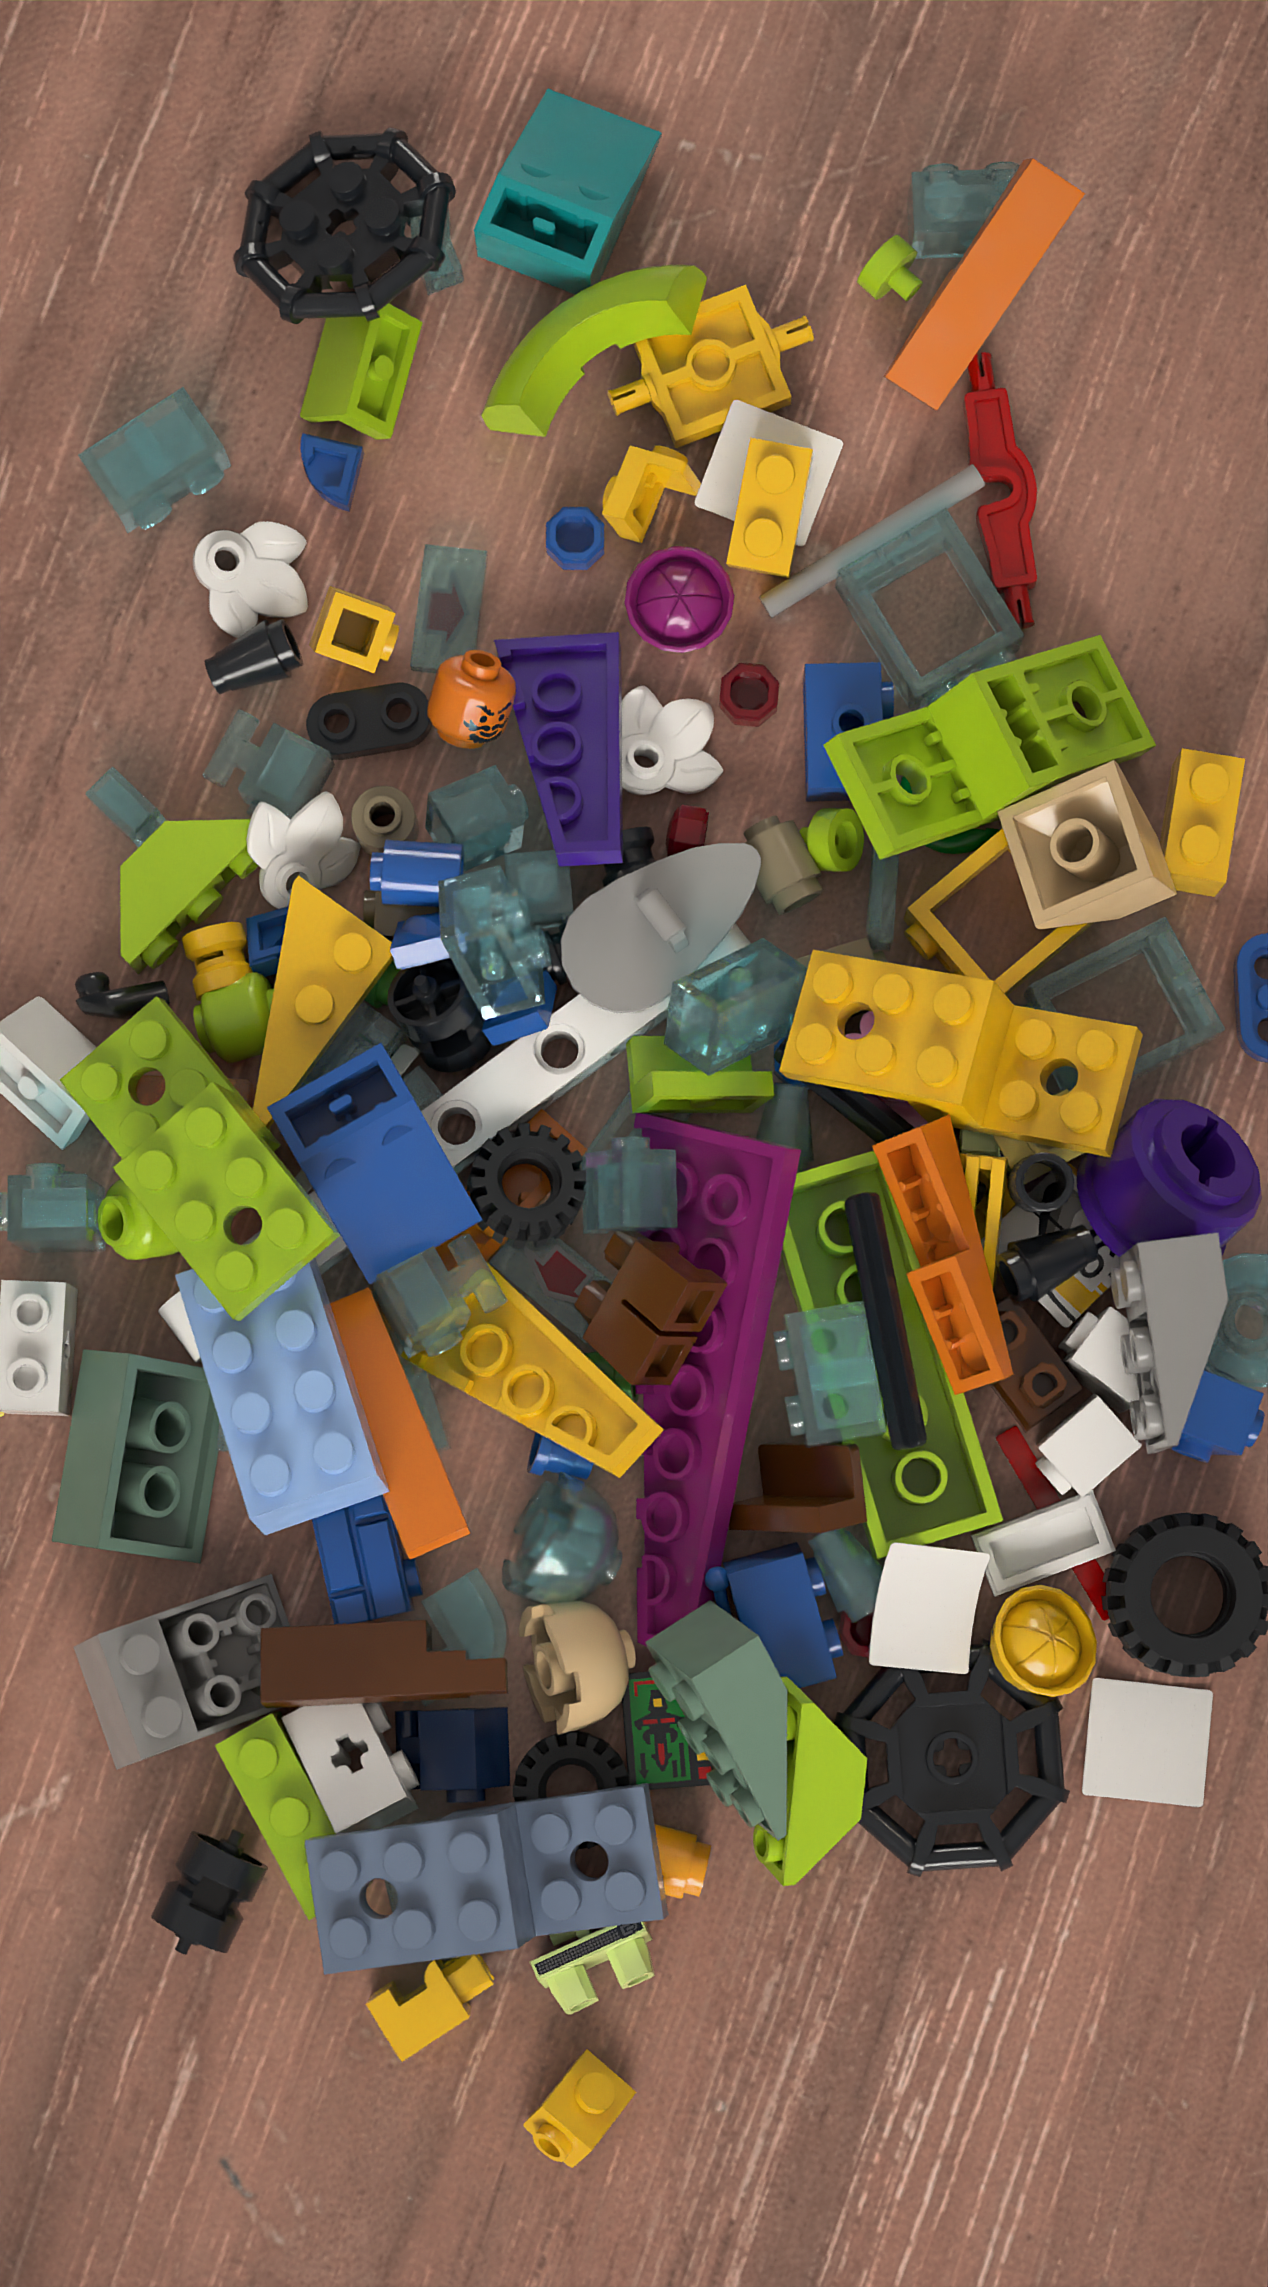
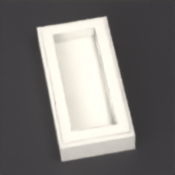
[971,1490,1116,1596]

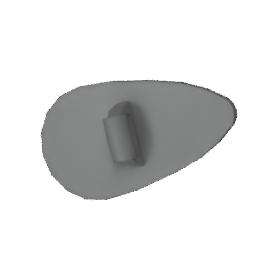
[561,843,761,1013]

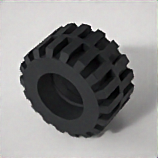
[1101,1512,1268,1678]

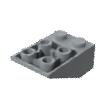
[1111,1233,1228,1454]
[74,1574,290,1770]

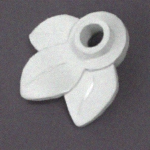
[193,522,308,639]
[622,685,723,795]
[247,791,361,909]

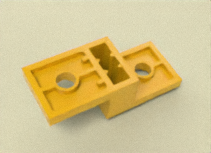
[779,950,1143,1157]

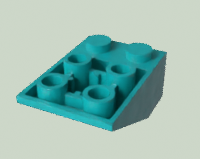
[474,88,662,294]

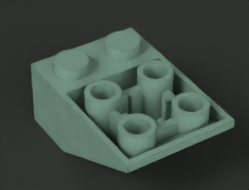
[645,1600,787,1841]

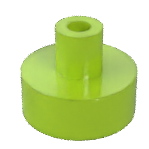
[857,235,923,301]
[799,808,864,872]

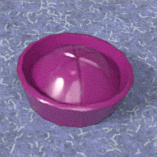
[624,546,735,653]

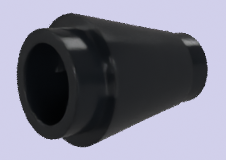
[205,619,303,694]
[996,1224,1098,1303]

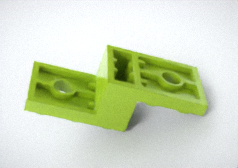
[823,635,1156,860]
[60,996,340,1321]

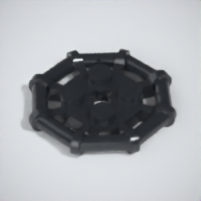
[233,127,456,324]
[834,1638,1070,1877]

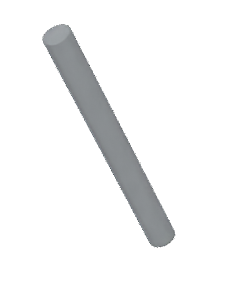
[759,464,985,618]

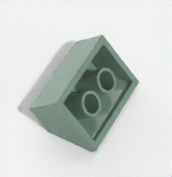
[51,1349,222,1563]

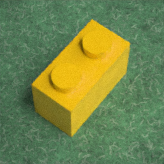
[726,437,814,578]
[1160,748,1245,897]

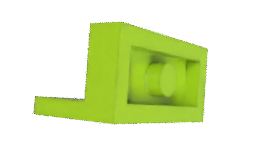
[300,303,423,440]
[626,1036,775,1113]

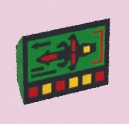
[622,1671,713,1790]

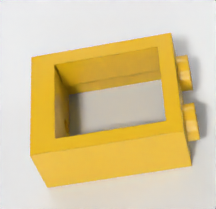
[903,828,1095,996]

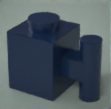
[395,1707,511,1803]

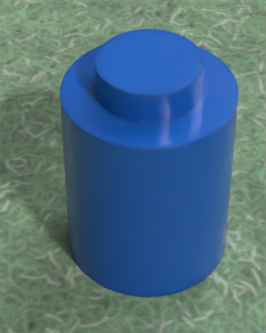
[370,840,464,908]

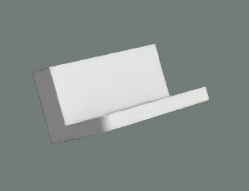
[0,997,97,1150]

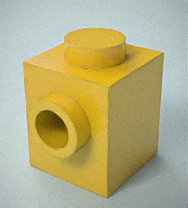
[309,586,399,673]

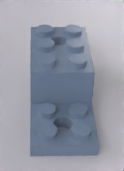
[305,1783,669,1975]

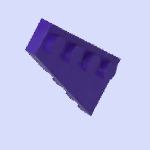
[494,632,623,867]

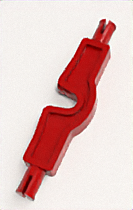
[963,352,1037,630]

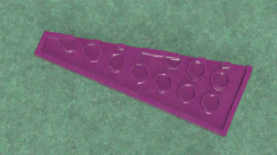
[634,1113,801,1646]

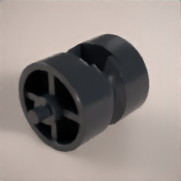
[387,958,492,1073]
[151,1829,268,1955]

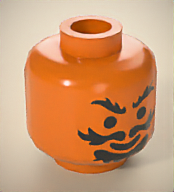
[427,650,516,749]

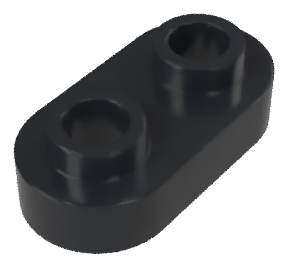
[306,683,432,760]

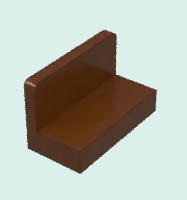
[729,1442,867,1533]

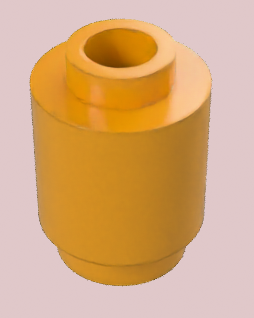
[655,1824,712,1899]

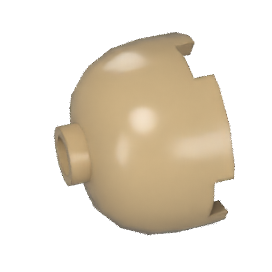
[519,1599,636,1734]

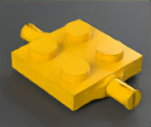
[607,285,814,449]

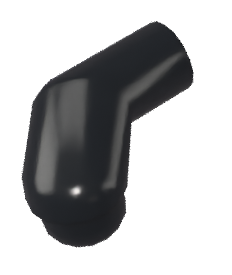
[75,972,170,1020]

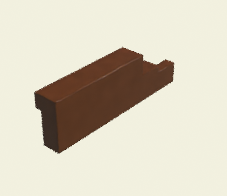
[260,1620,508,1708]

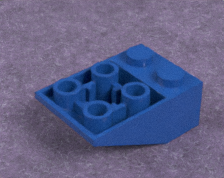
[267,1043,482,1285]

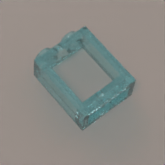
[835,508,1024,712]
[1022,916,1225,1092]

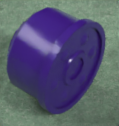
[1076,1099,1262,1257]

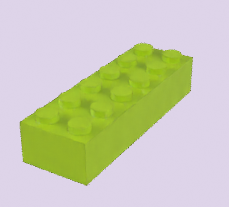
[781,1150,1003,1560]

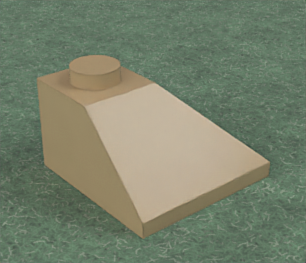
[997,760,1177,929]

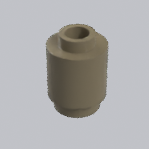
[351,786,419,856]
[743,816,823,915]

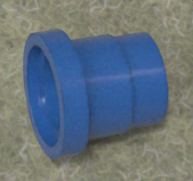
[527,1432,593,1480]

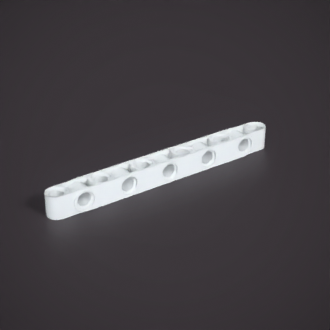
[158,923,754,1363]

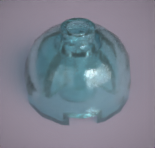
[502,1472,623,1604]

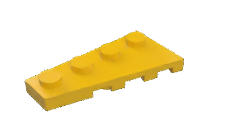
[399,1261,664,1478]

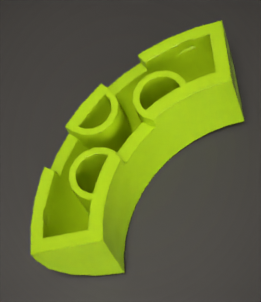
[481,265,707,437]

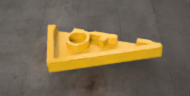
[253,875,394,1129]

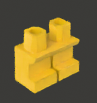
[366,1954,495,2062]

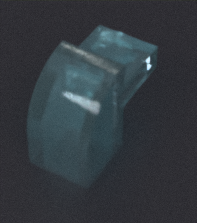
[404,1568,509,1707]

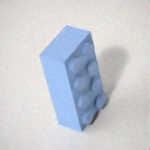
[175,1258,390,1535]

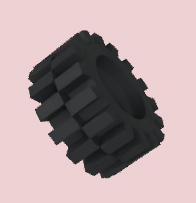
[466,1123,588,1249]
[513,1731,630,1850]

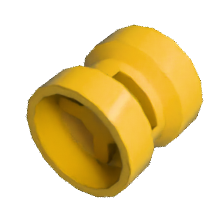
[181,922,253,1001]

